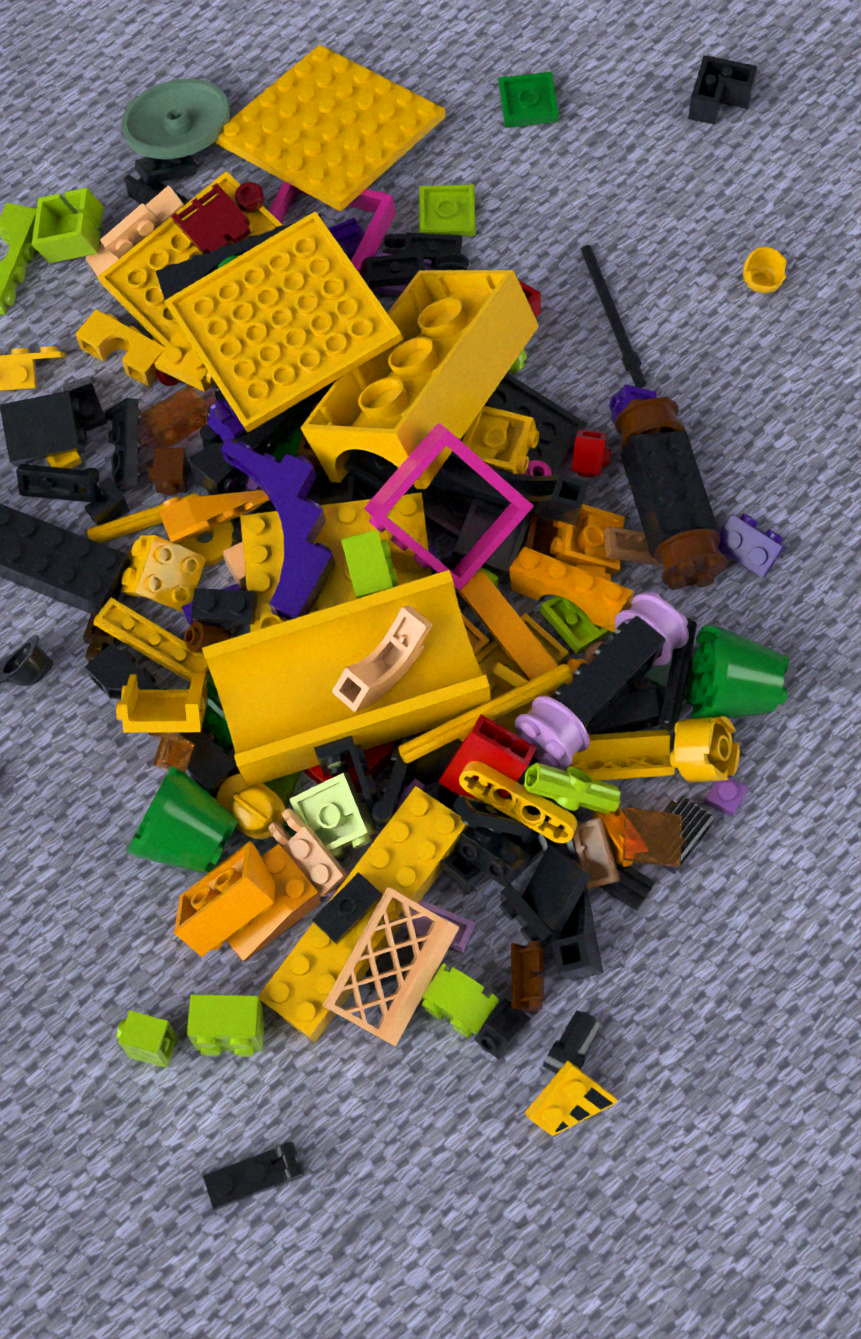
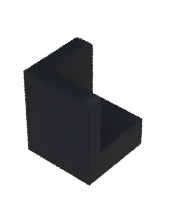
[85,477,130,526]

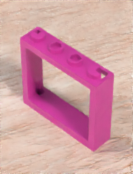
[269,181,396,278]
[364,422,534,590]

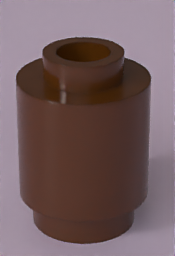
[184,621,232,654]

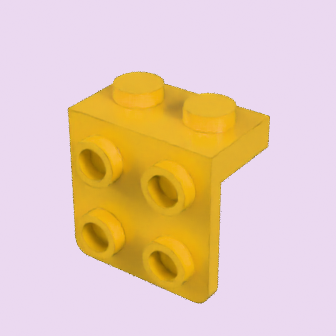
[120,535,206,612]

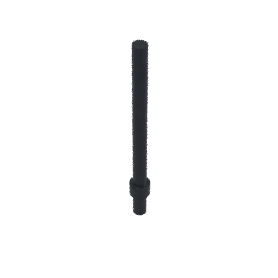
[581,245,646,388]

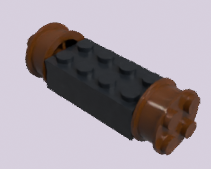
[615,397,728,590]

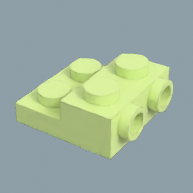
[290,773,377,859]

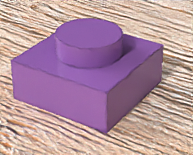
[705,777,749,817]

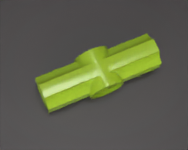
[524,762,621,814]

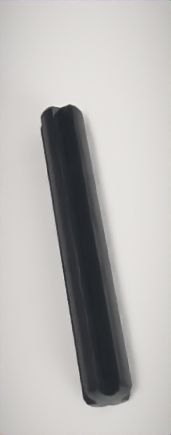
[659,618,697,731]

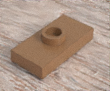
[603,526,661,566]
[573,818,620,889]

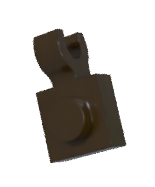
[83,611,117,663]

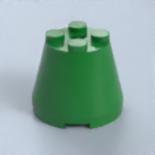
[685,625,789,718]
[126,766,238,873]

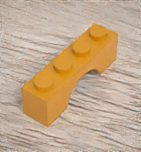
[509,546,633,632]

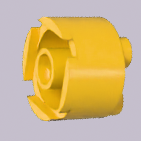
[670,716,740,783]

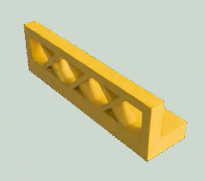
[564,730,675,781]

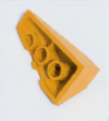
[158,490,270,545]

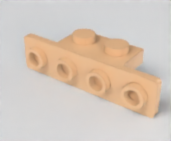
[86,186,184,276]

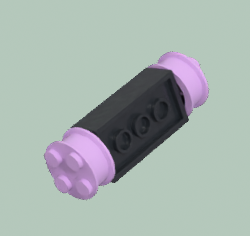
[514,591,689,770]

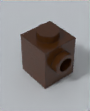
[148,447,188,496]

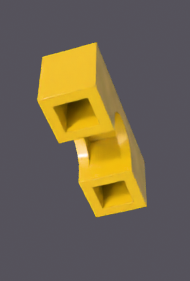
[75,309,165,387]

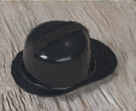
[0,635,53,686]

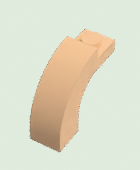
[332,605,433,712]

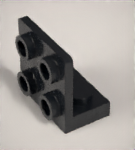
[314,735,379,813]

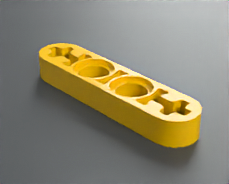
[459,761,578,843]

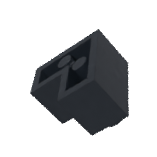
[688,55,758,125]

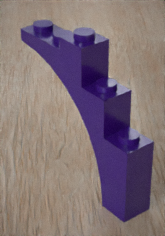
[221,439,336,620]

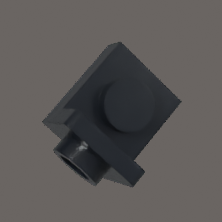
[474,998,531,1059]

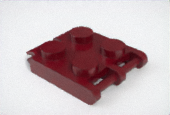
[171,183,251,254]

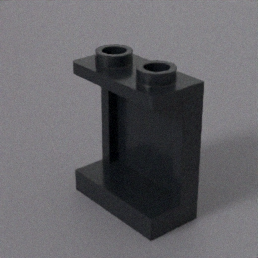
[0,390,88,467]

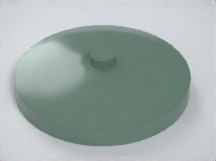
[121,79,231,159]

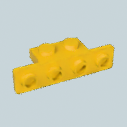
[0,346,66,391]

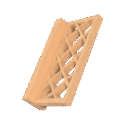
[323,887,460,1046]

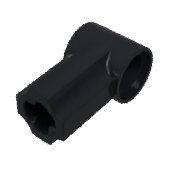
[543,1010,602,1074]

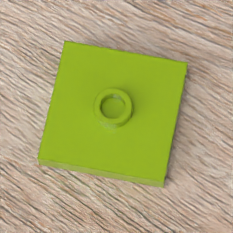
[419,184,476,237]

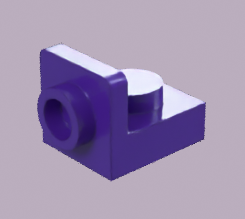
[609,384,656,423]

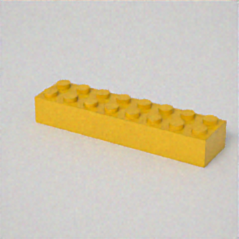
[258,786,469,1043]

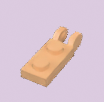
[268,808,348,897]

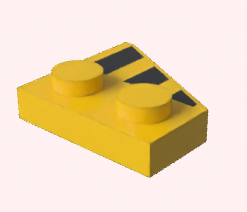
[524,1061,618,1136]

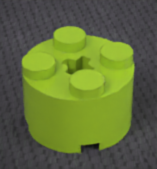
[421,963,499,1039]

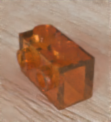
[141,385,208,448]

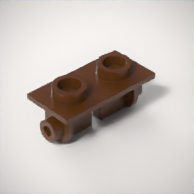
[511,941,546,1014]

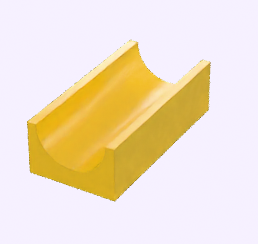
[300,270,539,489]
[202,570,491,787]

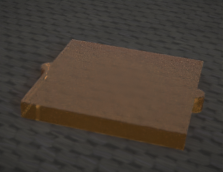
[621,807,684,868]

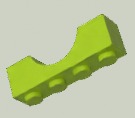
[0,202,37,315]

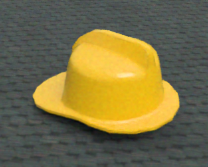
[217,774,286,839]

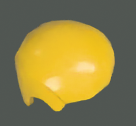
[743,246,787,294]

